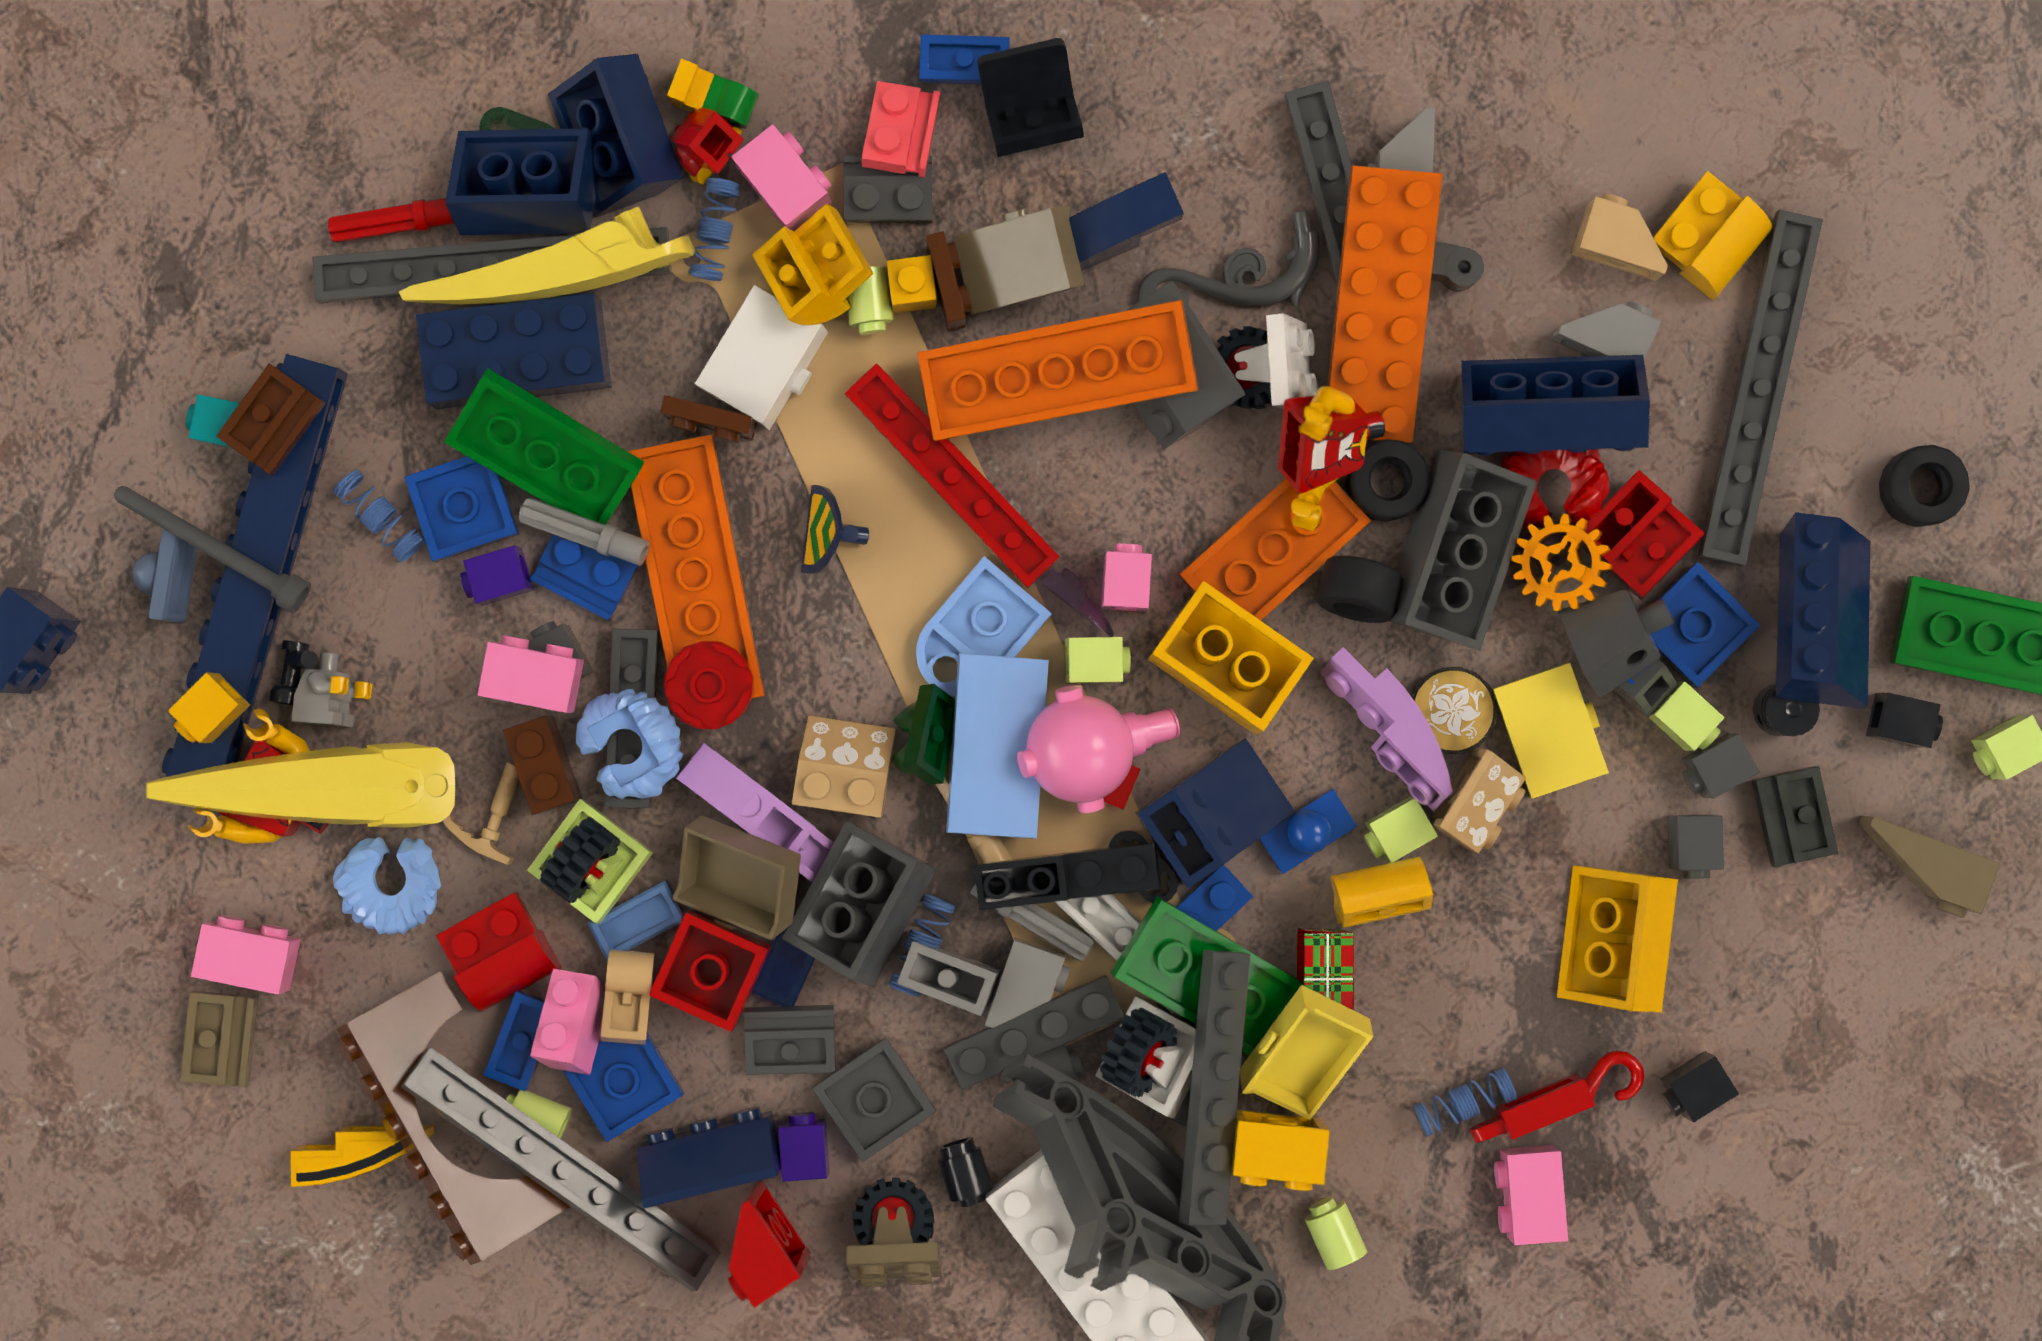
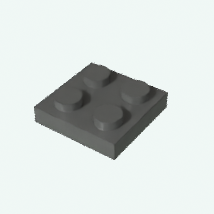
[812,1036,937,1163]

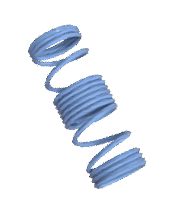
[688,177,741,281]
[333,470,425,562]
[888,894,956,997]
[1413,1067,1517,1137]

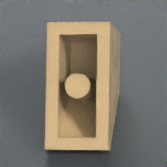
[1571,194,1668,281]

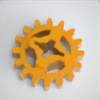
[1512,514,1612,612]

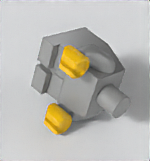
[292,653,372,728]

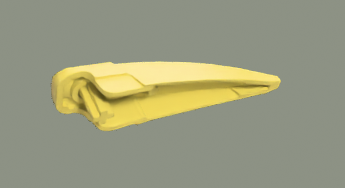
[399,206,695,305]
[146,742,455,828]

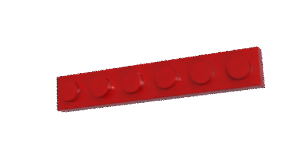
[844,363,1060,588]

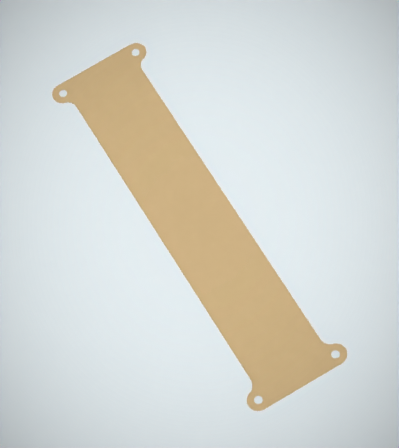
[671,163,1236,1046]

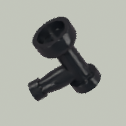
[269,640,318,705]

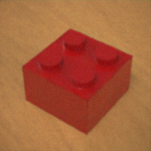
[649,909,773,1032]

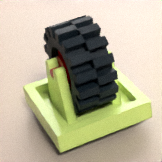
[527,799,653,924]

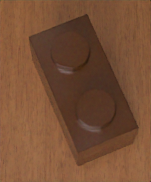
[503,715,582,815]

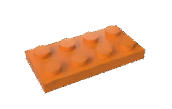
[1179,478,1371,621]

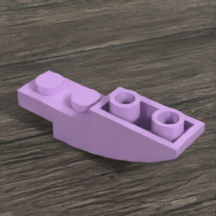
[1320,647,1453,812]
[676,743,834,882]

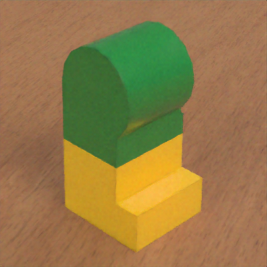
[667,58,759,129]

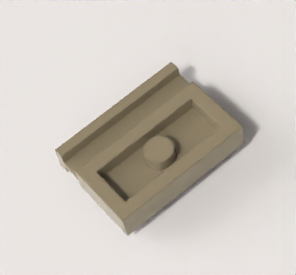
[180,991,258,1088]

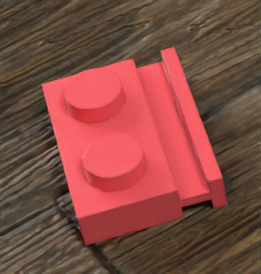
[861,81,940,178]

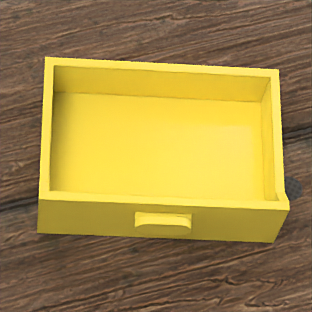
[1492,662,1609,799]
[1240,985,1373,1120]

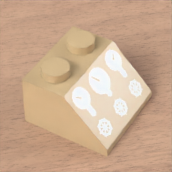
[792,716,896,818]
[1429,749,1526,854]

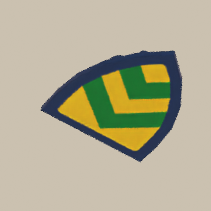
[801,485,869,574]

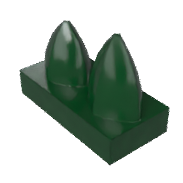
[891,683,955,785]

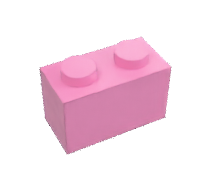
[731,124,832,231]
[1101,544,1152,612]
[477,635,584,713]
[191,915,301,995]
[530,969,606,1075]
[1494,1145,1568,1245]

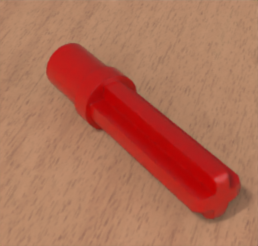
[328,198,455,243]

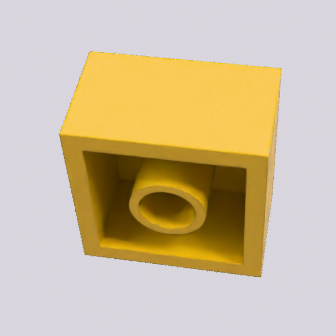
[1231,1110,1330,1191]

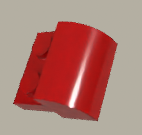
[1582,470,1705,600]
[436,892,562,1012]

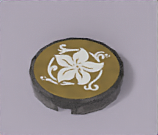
[1410,667,1497,754]

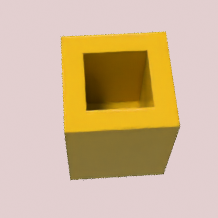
[886,255,937,314]
[168,672,250,743]

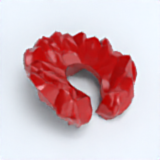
[1501,449,1609,529]

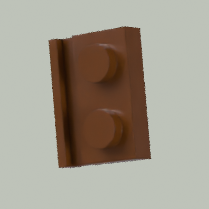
[926,231,972,332]
[216,363,326,476]
[660,395,758,443]

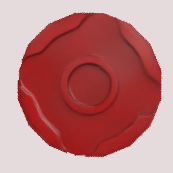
[664,641,754,729]

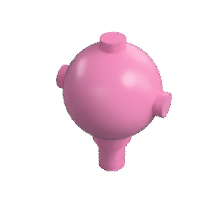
[1017,685,1180,813]

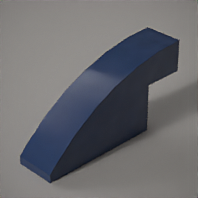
[1069,172,1184,271]

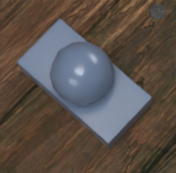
[132,530,197,624]

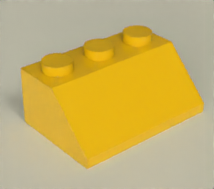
[1147,581,1314,736]
[1557,865,1678,1013]

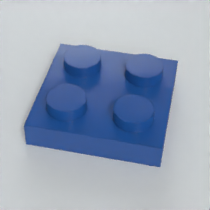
[404,456,519,562]
[1651,562,1761,688]
[563,1032,685,1142]

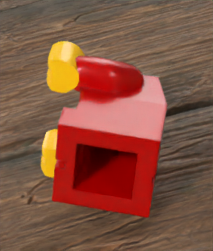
[670,107,744,185]

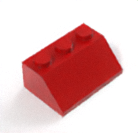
[728,1180,811,1308]

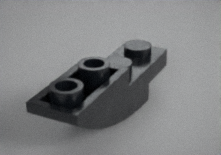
[974,843,1161,910]

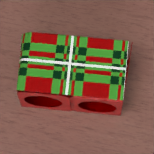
[1297,928,1354,1010]

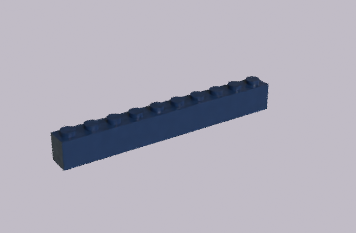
[162,354,348,777]

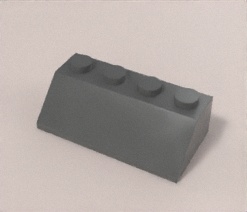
[1389,450,1537,651]

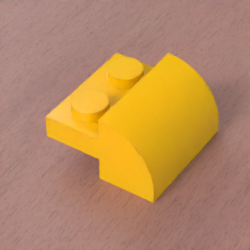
[1653,171,1772,301]
[752,203,874,325]
[1330,857,1433,928]

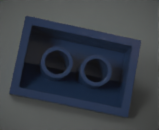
[548,54,684,217]
[445,128,595,235]
[637,1107,781,1209]

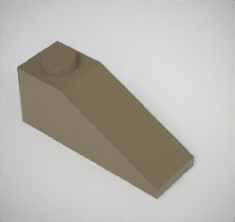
[1858,816,2000,918]

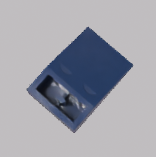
[1135,738,1295,889]

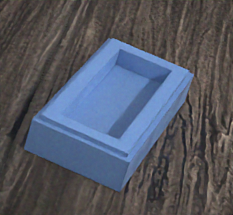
[587,880,685,962]

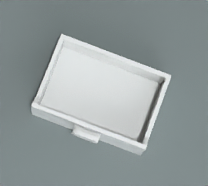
[695,285,828,430]

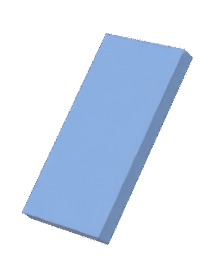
[946,653,1049,839]

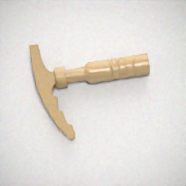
[442,762,519,865]

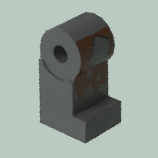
[1431,241,1484,291]

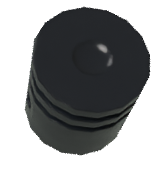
[1753,684,1820,736]

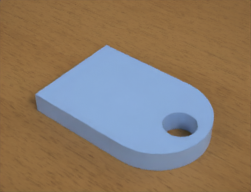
[916,556,1052,697]

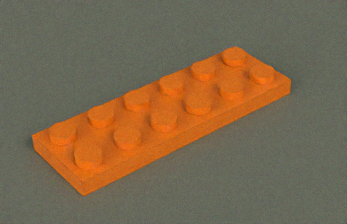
[1327,165,1443,443]
[917,300,1199,441]
[628,434,765,699]

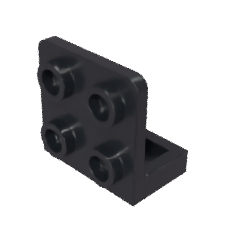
[977,38,1084,157]

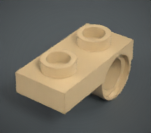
[600,950,655,1045]

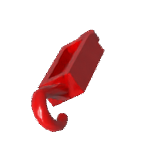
[1469,1050,1645,1143]

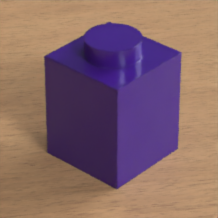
[460,545,534,605]
[778,1112,830,1182]

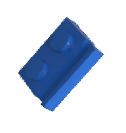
[530,534,639,621]

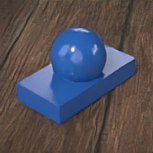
[1259,789,1357,874]

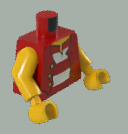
[1278,386,1385,531]
[187,709,329,844]

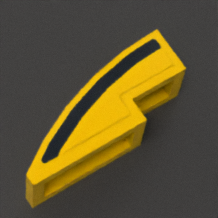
[290,1125,434,1187]

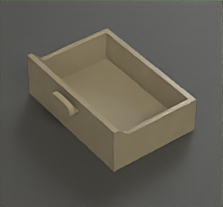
[953,206,1085,315]
[672,815,801,940]

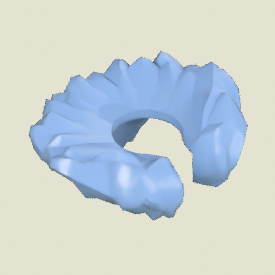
[576,689,683,800]
[333,837,441,935]

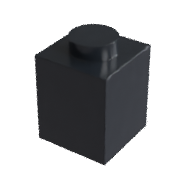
[1866,693,1943,748]
[1660,1051,1739,1123]

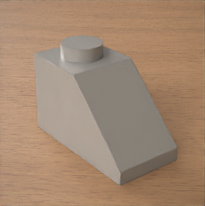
[1367,108,1435,173]
[1551,302,1662,360]
[985,937,1071,1028]
[897,941,1002,1016]

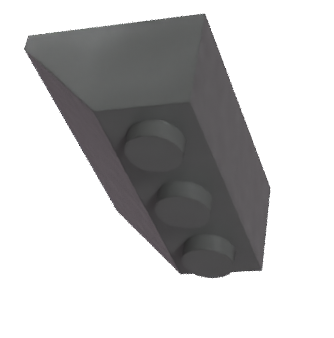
[1126,280,1246,450]
[782,820,937,986]

